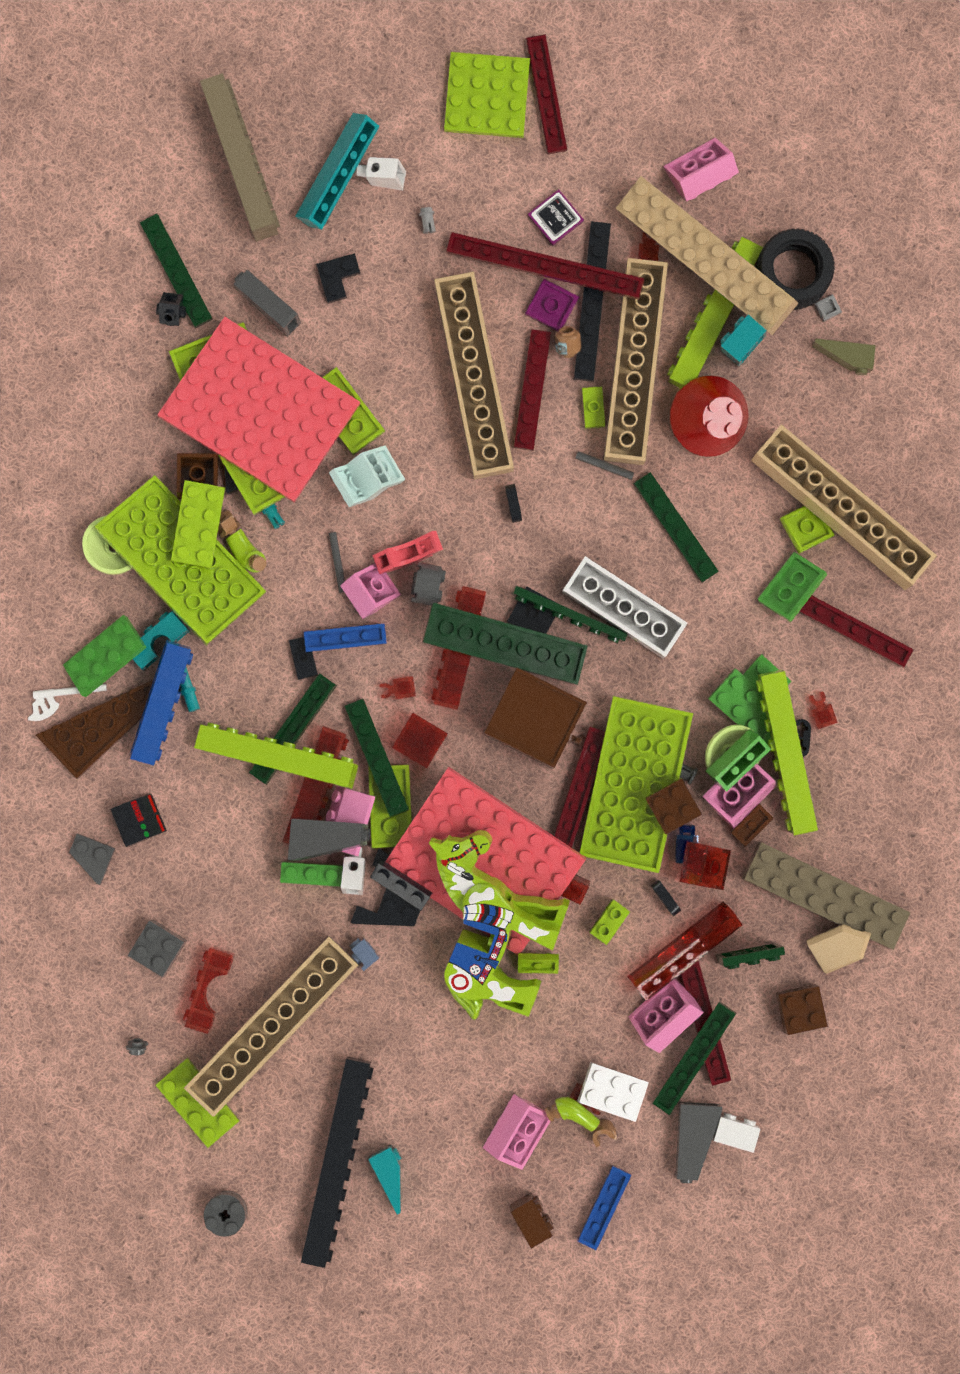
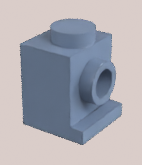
[350,938,380,971]

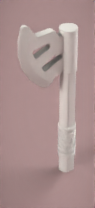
[28,684,107,721]

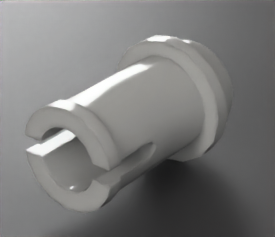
[419,207,436,234]

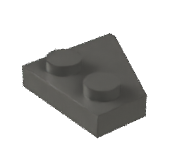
[69,833,116,885]

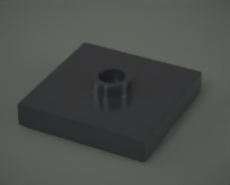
[507,586,556,634]

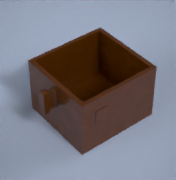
[484,668,587,769]

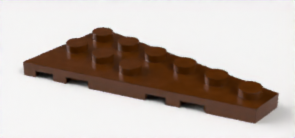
[36,680,153,779]

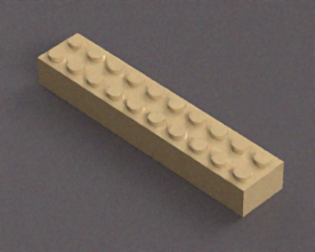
[616,176,798,335]
[604,258,668,465]
[434,272,514,480]
[751,424,937,590]
[184,936,359,1117]

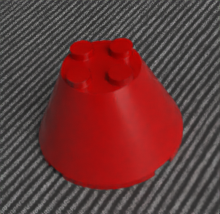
[670,375,749,457]

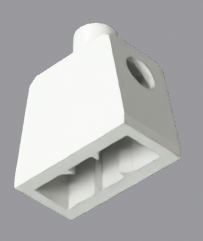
[357,157,406,191]
[341,847,366,895]

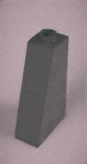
[234,270,301,337]
[288,819,370,861]
[675,1102,722,1183]

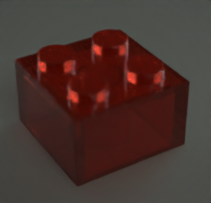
[392,713,448,769]
[679,841,731,890]

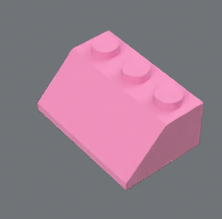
[664,138,739,201]
[703,764,776,829]
[326,786,375,856]
[628,976,704,1053]
[483,1094,550,1170]

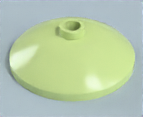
[82,516,132,575]
[705,725,759,769]

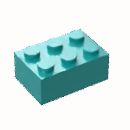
[721,314,767,367]

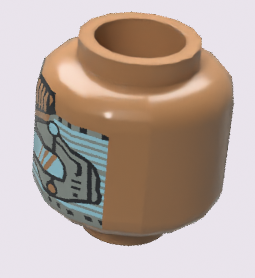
[554,326,581,358]

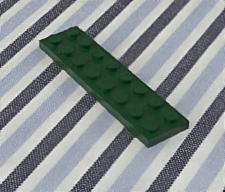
[422,603,588,685]

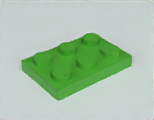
[758,552,827,623]

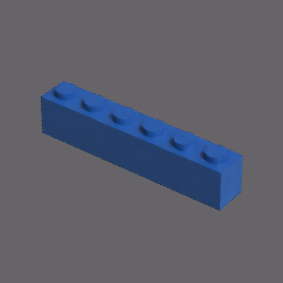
[129,640,193,766]

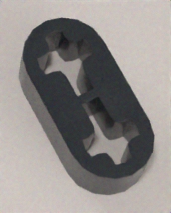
[505,484,522,523]
[796,719,811,757]
[650,880,681,917]

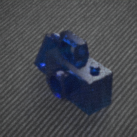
[675,825,699,864]

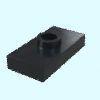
[289,637,318,680]

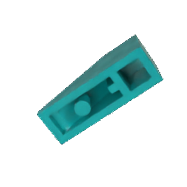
[368,1145,402,1215]

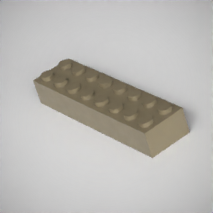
[200,73,280,242]
[741,842,911,950]

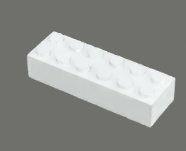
[562,556,687,659]

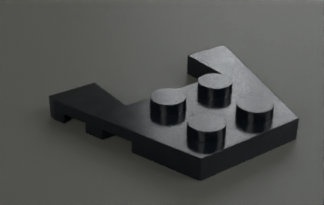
[351,848,421,926]

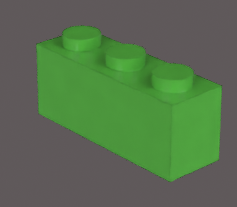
[705,729,771,792]
[280,862,343,887]

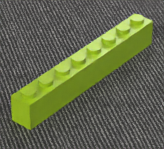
[667,237,763,389]
[756,670,818,836]
[194,722,359,789]

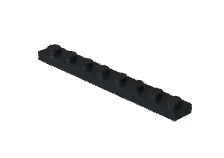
[574,221,611,382]

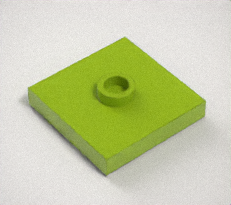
[780,506,835,554]

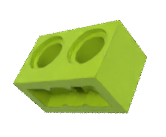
[589,899,630,945]

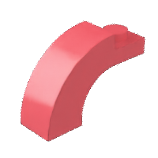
[373,531,443,574]

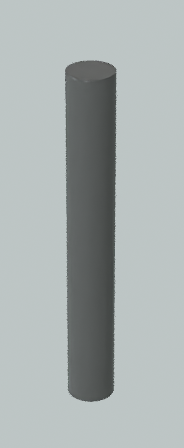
[575,451,634,480]
[329,532,345,593]

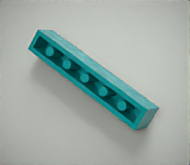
[295,113,380,230]

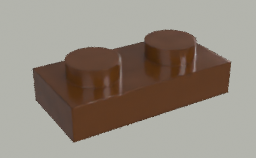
[730,804,774,847]

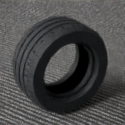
[755,228,835,310]

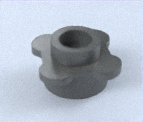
[126,1038,148,1056]

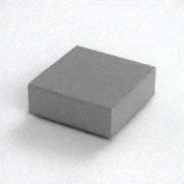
[814,294,842,322]

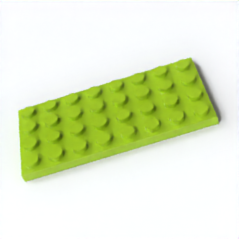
[94,475,266,646]
[580,696,693,873]

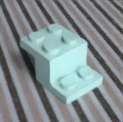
[329,446,405,507]

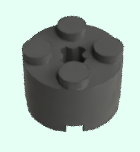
[410,562,446,606]
[204,1190,248,1237]

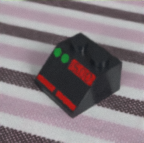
[110,794,167,847]

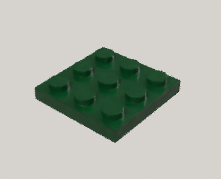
[715,943,785,969]

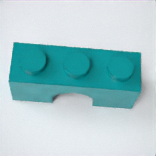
[133,611,190,671]

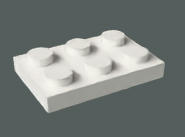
[577,1062,649,1122]

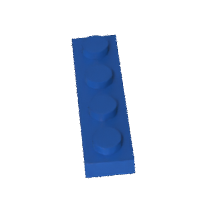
[303,623,387,652]
[577,1165,631,1250]

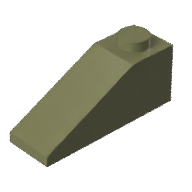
[812,339,876,375]

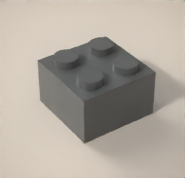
[128,919,187,977]

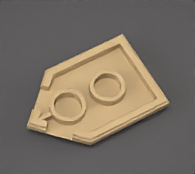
[807,924,871,974]

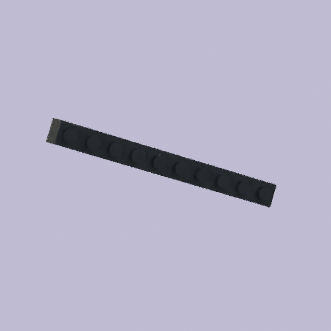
[301,1057,374,1268]

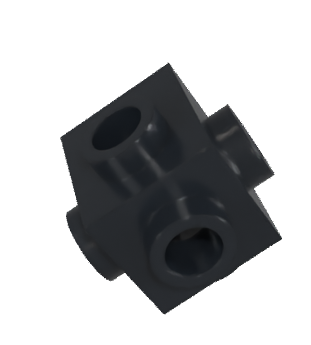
[156,292,186,326]

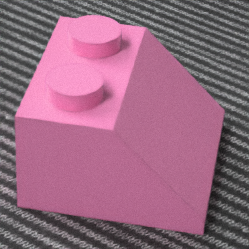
[340,563,401,619]

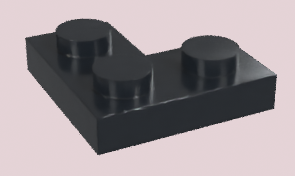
[316,253,361,304]

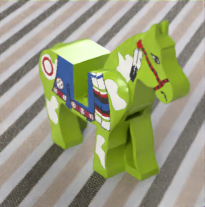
[429,830,570,1020]

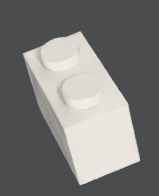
[712,1113,760,1153]

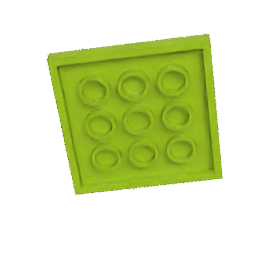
[444,52,530,138]

